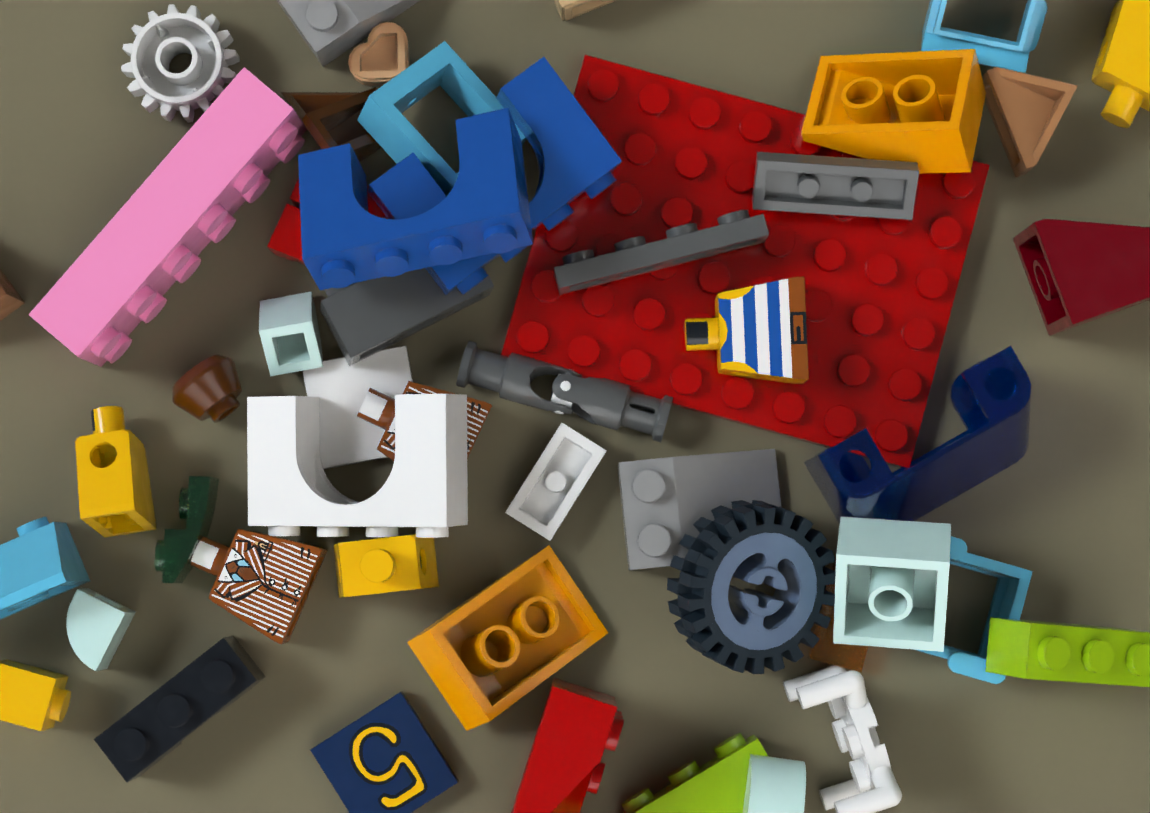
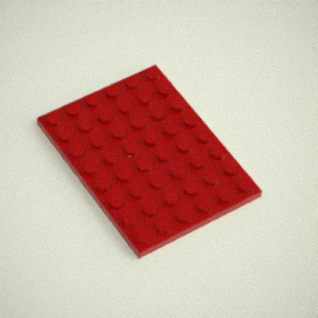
[501,55,990,469]

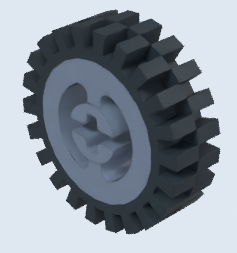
[667,500,836,674]

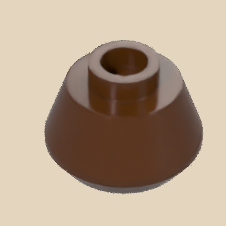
[172,354,242,423]

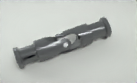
[456,341,673,443]

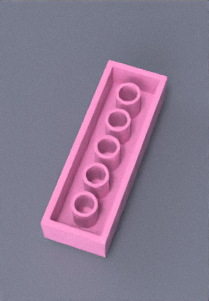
[29,67,306,367]

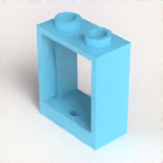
[357,41,526,196]

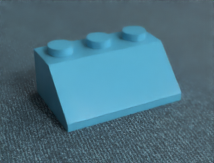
[0,517,90,620]

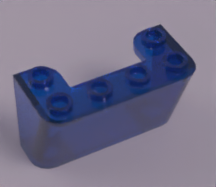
[804,346,1031,524]

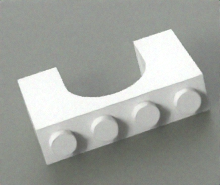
[247,394,468,538]

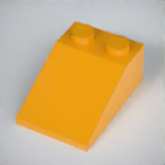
[801,49,986,174]
[407,545,609,731]

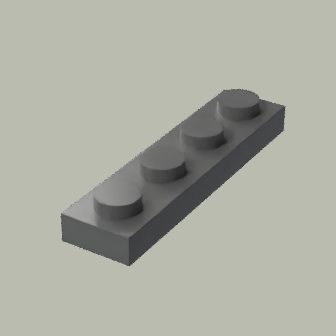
[554,210,769,295]

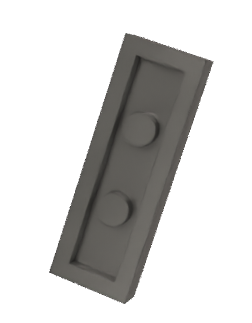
[752,152,919,220]

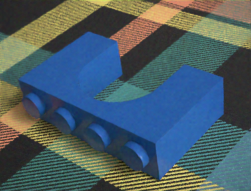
[368,57,622,295]
[298,108,533,290]

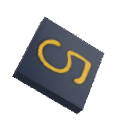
[310,691,459,813]

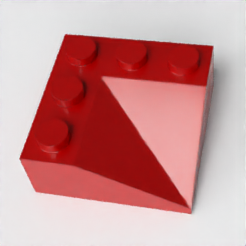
[511,678,624,813]

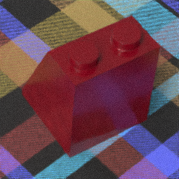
[1013,219,1150,336]

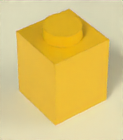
[0,659,71,731]

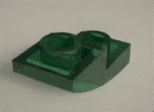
[155,476,219,583]

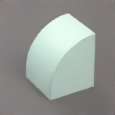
[259,291,323,376]
[66,588,136,671]
[743,754,806,813]

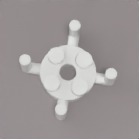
[783,665,902,813]

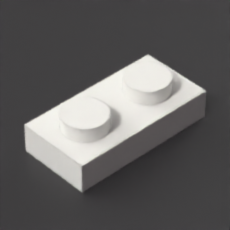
[505,422,607,541]

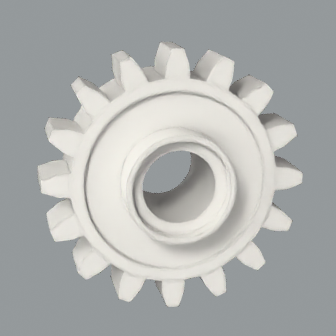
[121,4,240,123]

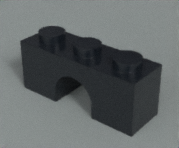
[94,636,265,782]

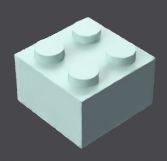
[833,516,951,652]

